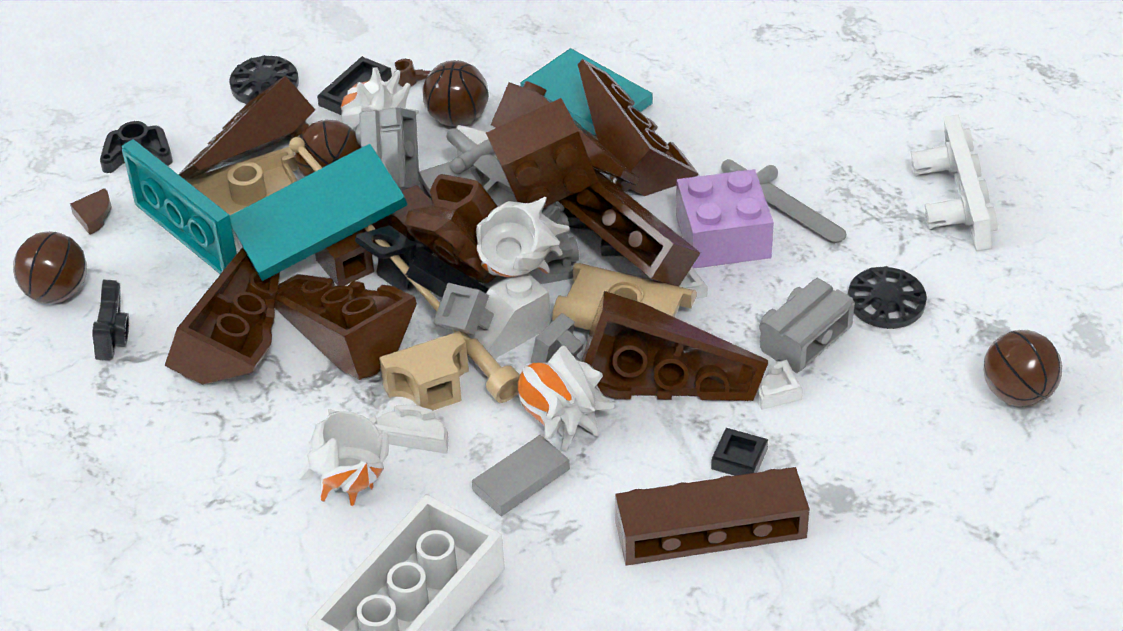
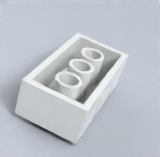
[307,494,505,631]

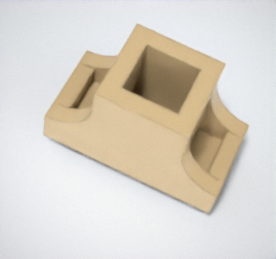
[379,331,469,411]

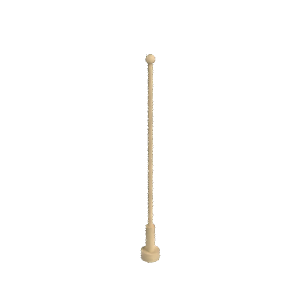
[289,137,520,403]

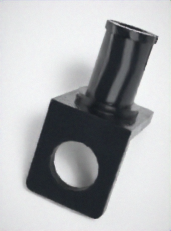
[355,225,433,291]

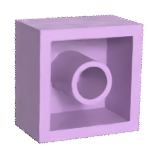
[676,169,774,268]

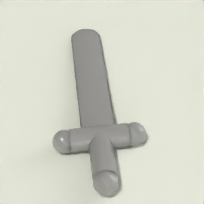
[446,128,506,179]
[721,159,847,242]

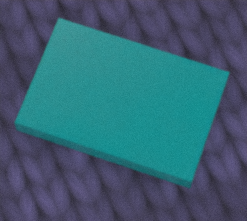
[520,48,653,136]

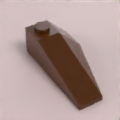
[578,59,699,196]
[178,75,315,180]
[491,81,639,185]
[165,247,280,385]
[274,274,417,380]
[581,291,768,401]

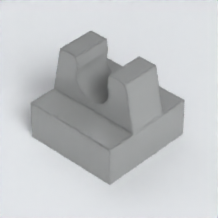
[433,283,494,335]
[531,313,584,363]

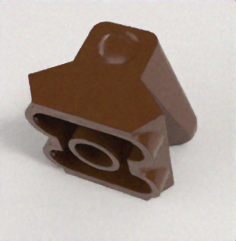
[405,174,498,284]

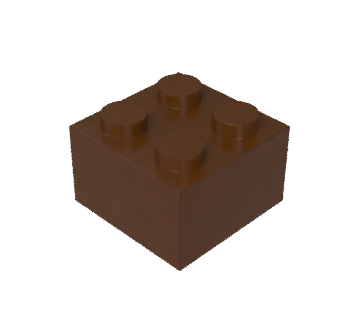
[486,98,598,209]

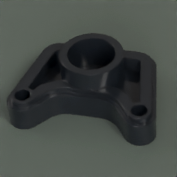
[100,121,173,173]
[92,279,129,361]

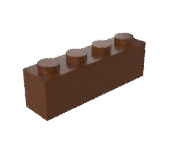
[558,168,700,286]
[615,467,810,566]

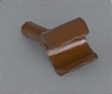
[395,58,432,87]

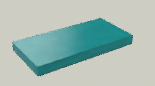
[122,139,237,274]
[230,144,408,281]

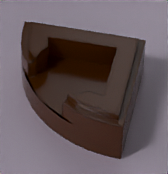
[70,188,112,235]

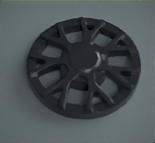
[229,55,299,104]
[848,266,927,329]

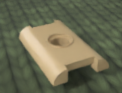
[186,147,298,215]
[552,263,697,330]

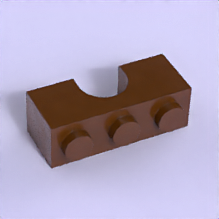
[315,185,434,286]

